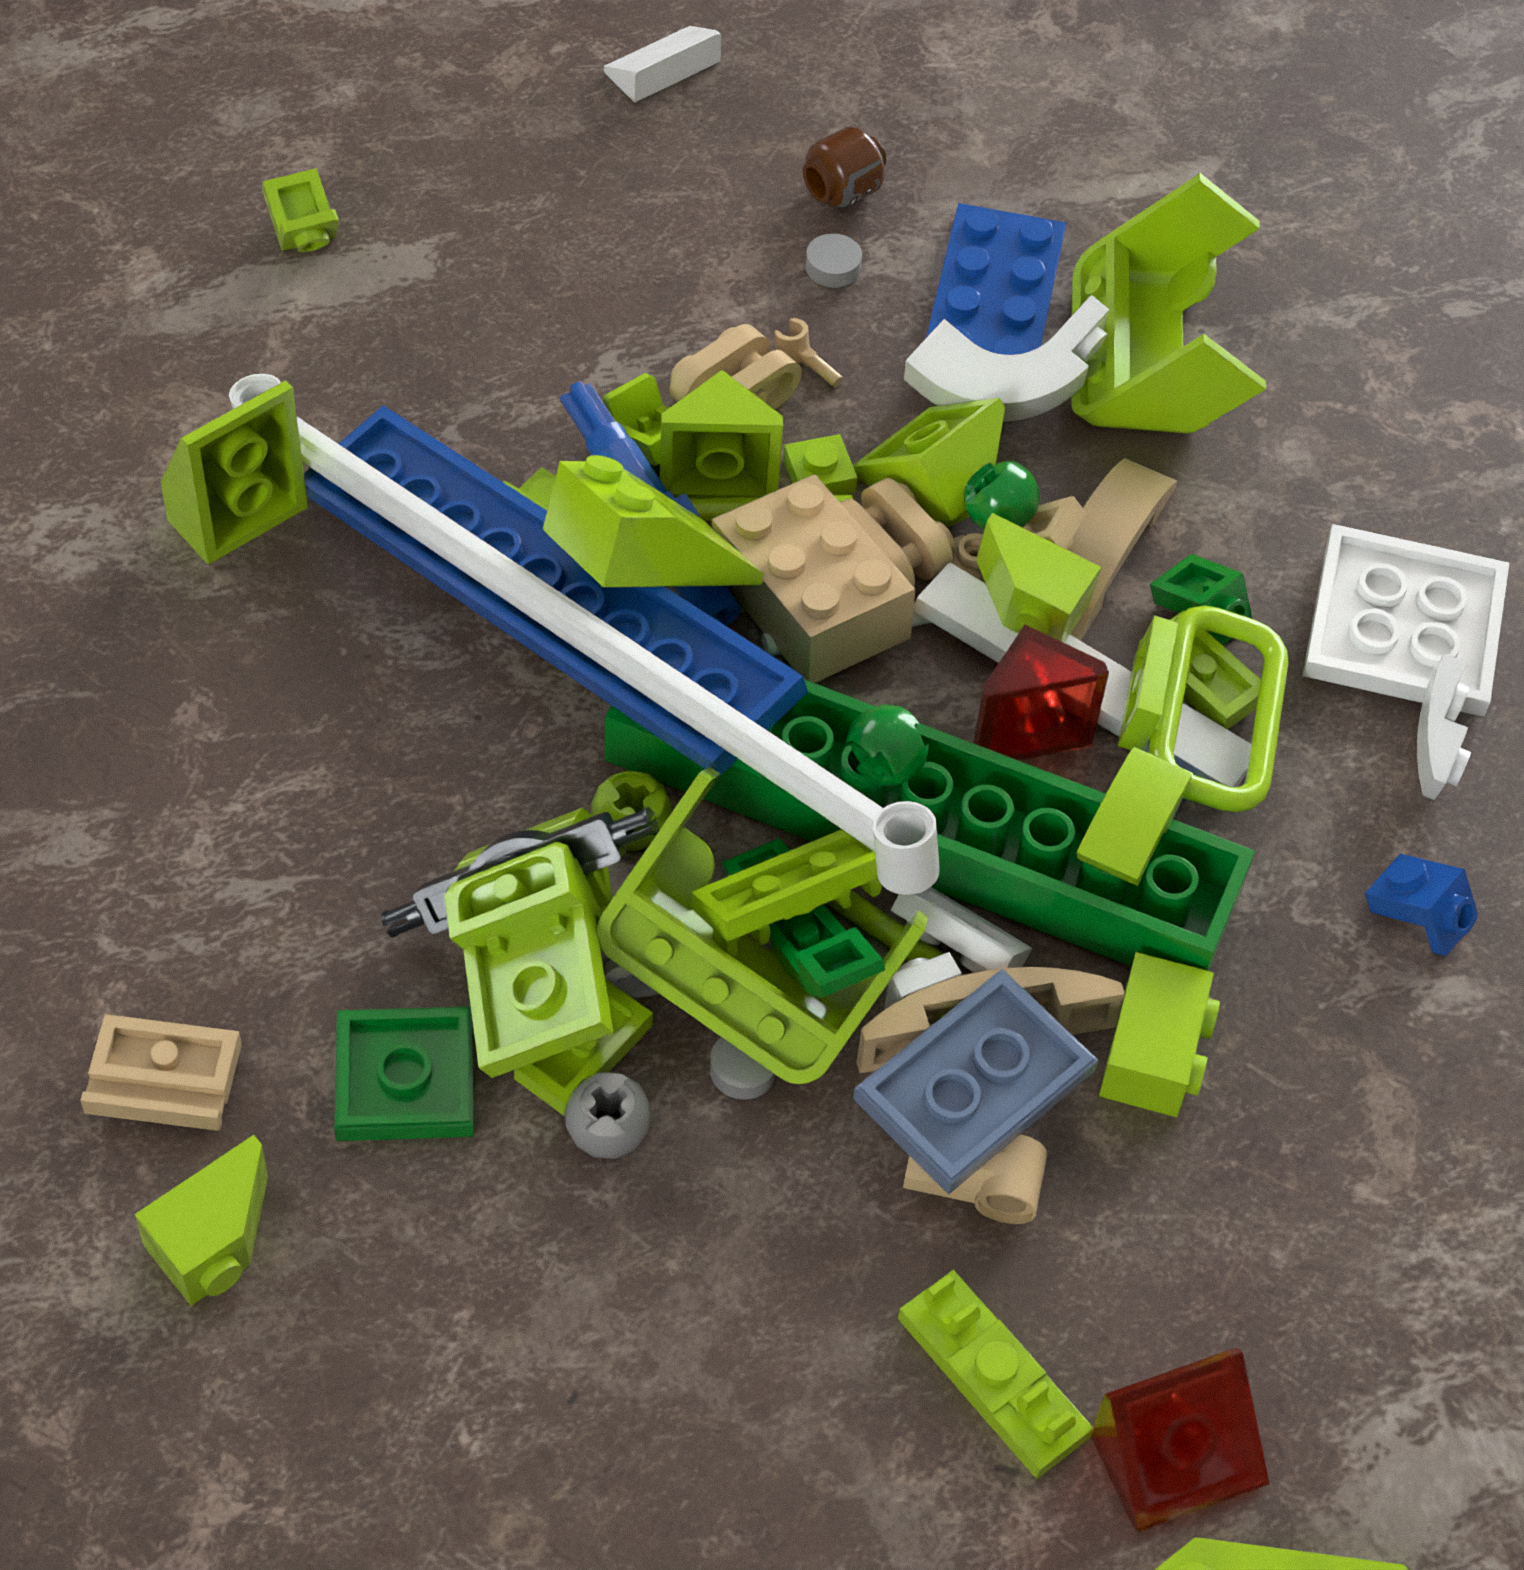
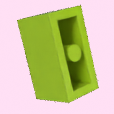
[1099,952,1220,1117]

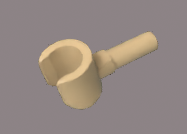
[774,318,843,388]

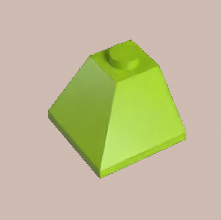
[853,397,1005,526]

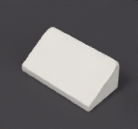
[604,26,722,103]

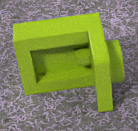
[262,168,339,252]
[602,373,670,466]

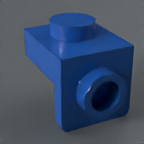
[1365,853,1478,956]

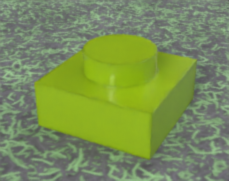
[783,434,858,495]

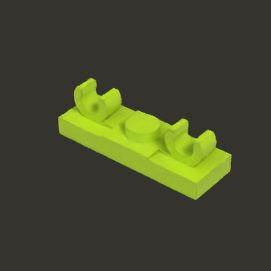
[691,829,882,957]
[898,1269,1094,1480]

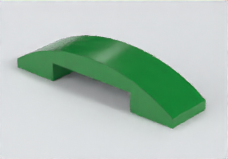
[721,838,885,998]

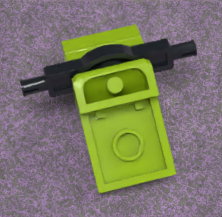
[381,807,659,1078]

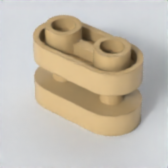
[669,324,802,410]
[840,478,955,587]

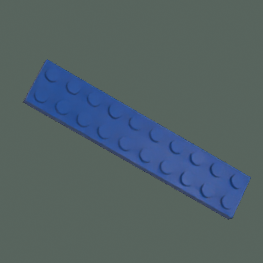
[304,405,808,778]

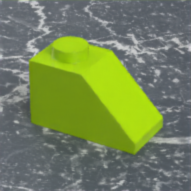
[976,513,1101,653]
[134,1135,268,1306]

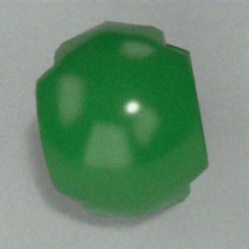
[964,461,1040,531]
[846,704,929,787]

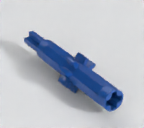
[560,381,741,627]

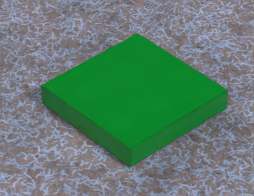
[334,1006,474,1141]

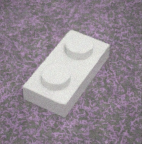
[890,887,1032,973]

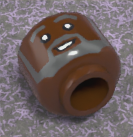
[803,126,887,209]

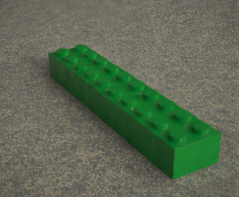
[605,679,1255,971]

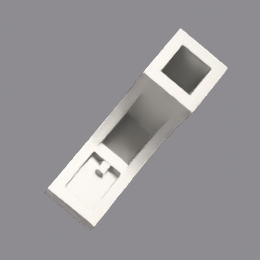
[904,295,1109,422]

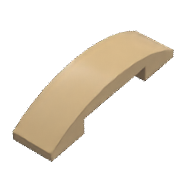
[1068,458,1177,641]
[857,967,1125,1073]

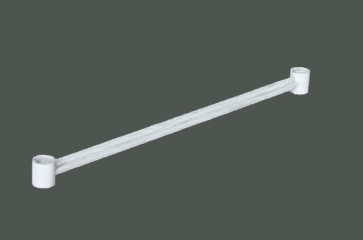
[229,374,940,895]

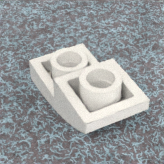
[1417,653,1471,800]

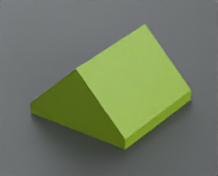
[660,370,783,498]

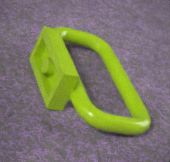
[1118,606,1289,813]

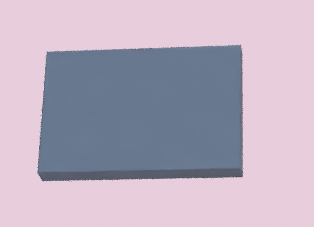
[853,969,1099,1195]

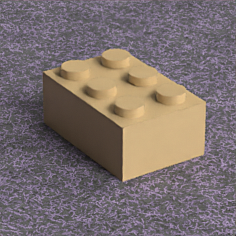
[712,474,915,683]

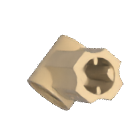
[903,1134,1047,1224]

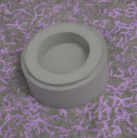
[805,233,862,288]
[710,1037,776,1100]

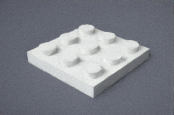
[1302,524,1509,717]

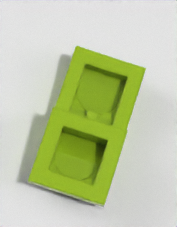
[1077,747,1193,886]

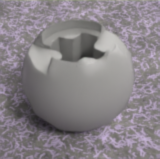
[564,1072,652,1159]

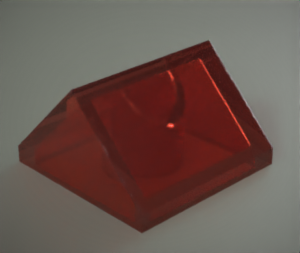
[973,625,1109,761]
[1091,1347,1270,1532]

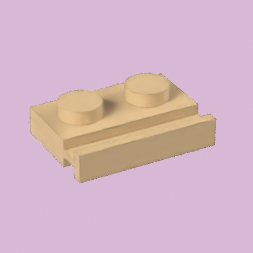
[80,1014,242,1131]

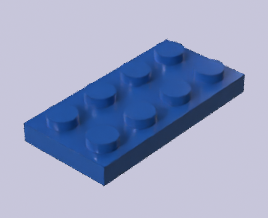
[926,203,1067,355]

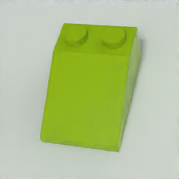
[160,380,308,565]
[543,455,764,587]

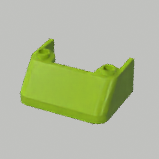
[1071,173,1266,434]
[597,766,928,1084]

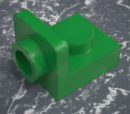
[1150,554,1253,645]

